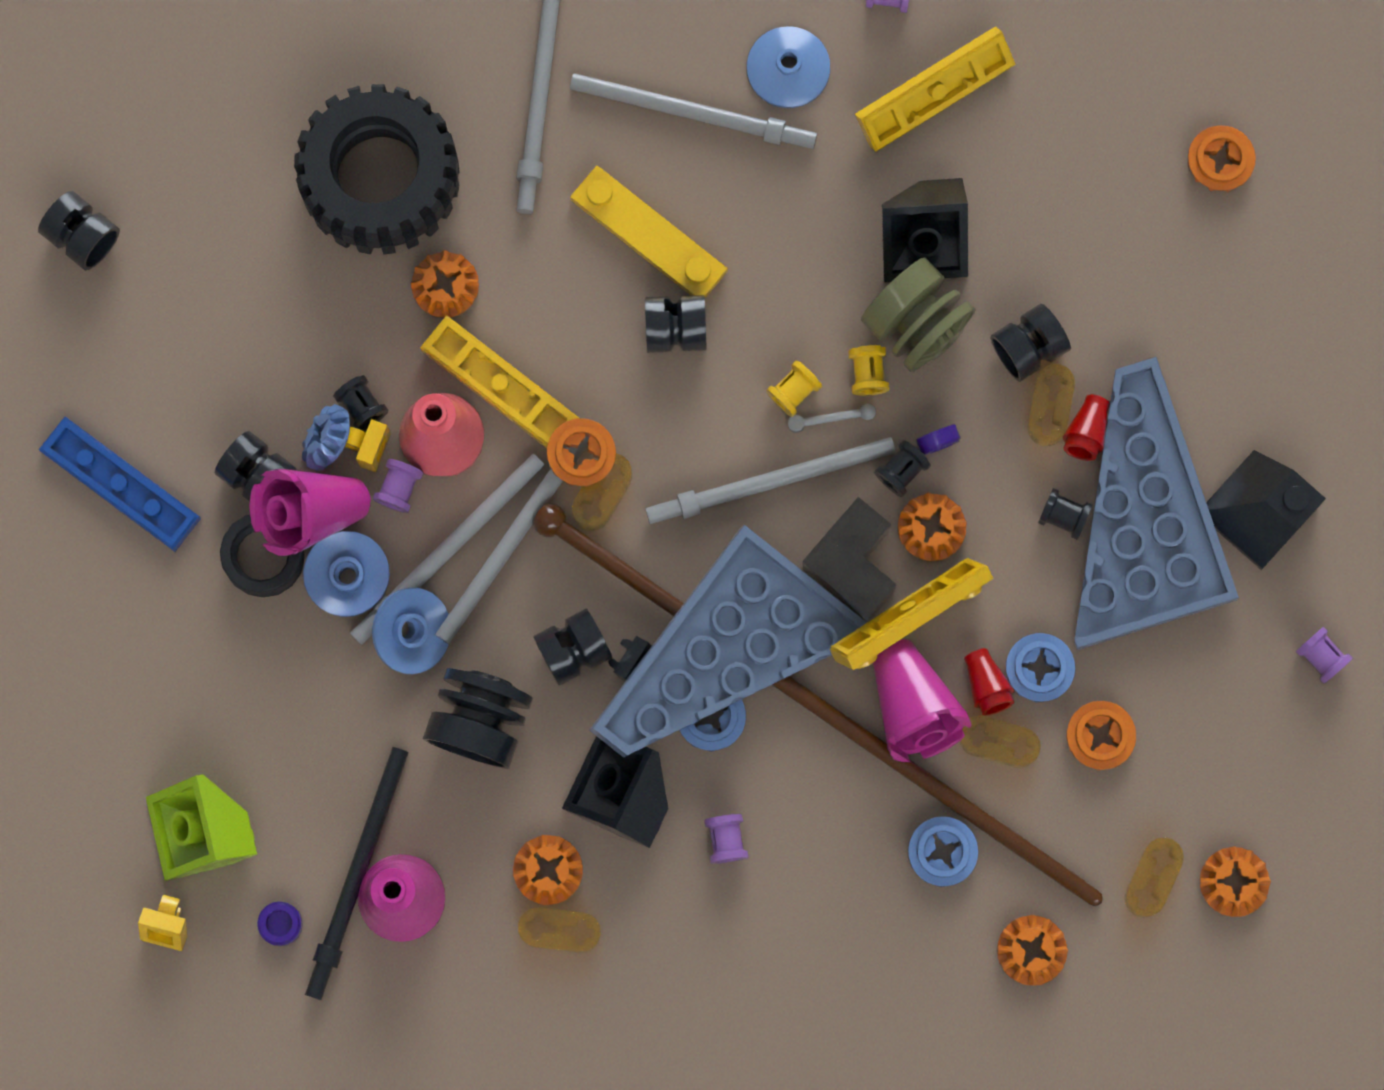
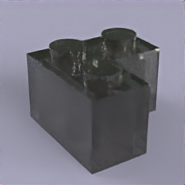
[801,497,897,622]

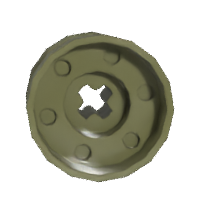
[861,258,976,372]

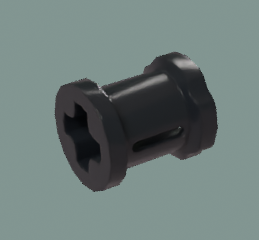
[333,375,388,431]
[874,440,931,497]
[1038,488,1093,540]

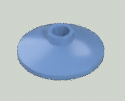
[747,27,830,108]
[303,531,390,617]
[372,588,449,674]

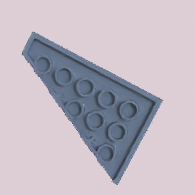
[1074,357,1239,650]
[589,525,867,757]

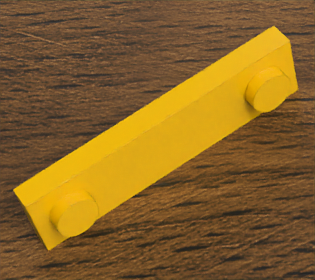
[855,26,1016,152]
[570,165,728,298]
[420,315,579,448]
[829,558,994,670]

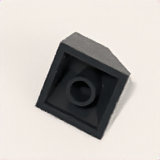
[882,178,968,282]
[1206,450,1326,570]
[562,736,669,848]

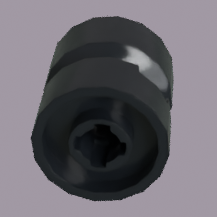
[38,191,120,271]
[645,295,707,353]
[990,304,1071,382]
[214,431,297,502]
[533,608,613,686]

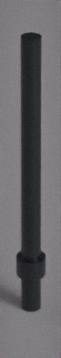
[305,747,409,1000]

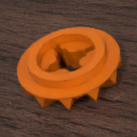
[1188,125,1256,193]
[411,250,479,318]
[547,418,616,487]
[898,492,967,561]
[1066,701,1136,771]
[513,835,583,905]
[1200,846,1271,917]
[997,915,1068,986]

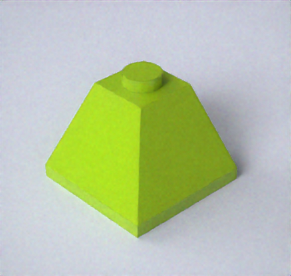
[145,774,257,881]

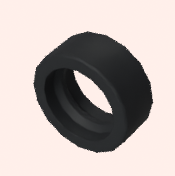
[220,514,305,598]

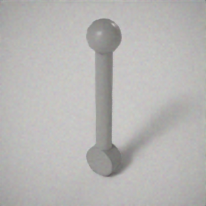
[788,403,876,433]

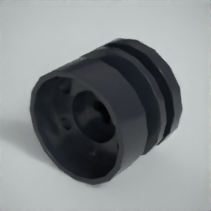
[423,668,533,769]

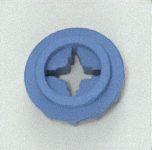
[302,404,350,471]
[1005,633,1075,703]
[680,699,746,752]
[908,817,978,887]

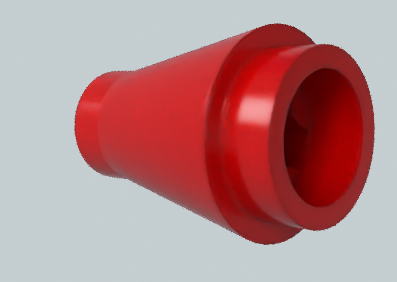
[1063,394,1110,461]
[964,648,1015,716]

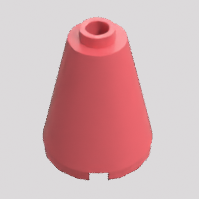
[399,393,484,477]

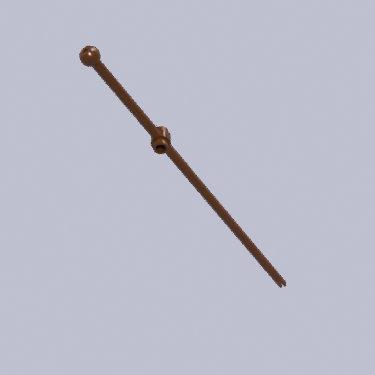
[533,504,1103,906]

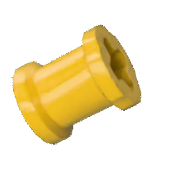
[848,345,890,396]
[766,360,823,417]

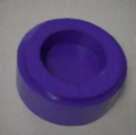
[916,424,961,455]
[257,902,303,946]

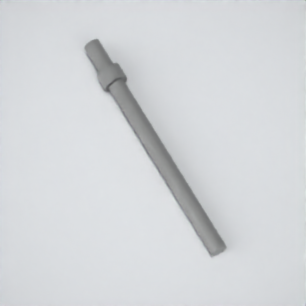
[516,0,560,214]
[570,73,818,149]
[435,436,589,644]
[645,437,896,524]
[350,454,545,645]

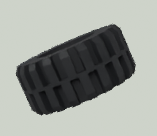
[294,84,460,255]

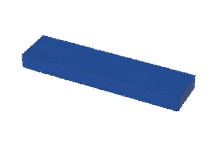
[38,417,201,552]

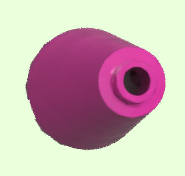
[249,469,371,556]
[873,639,972,762]
[358,854,445,942]

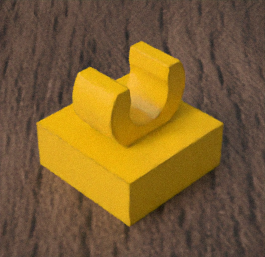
[345,419,391,473]
[138,895,187,951]

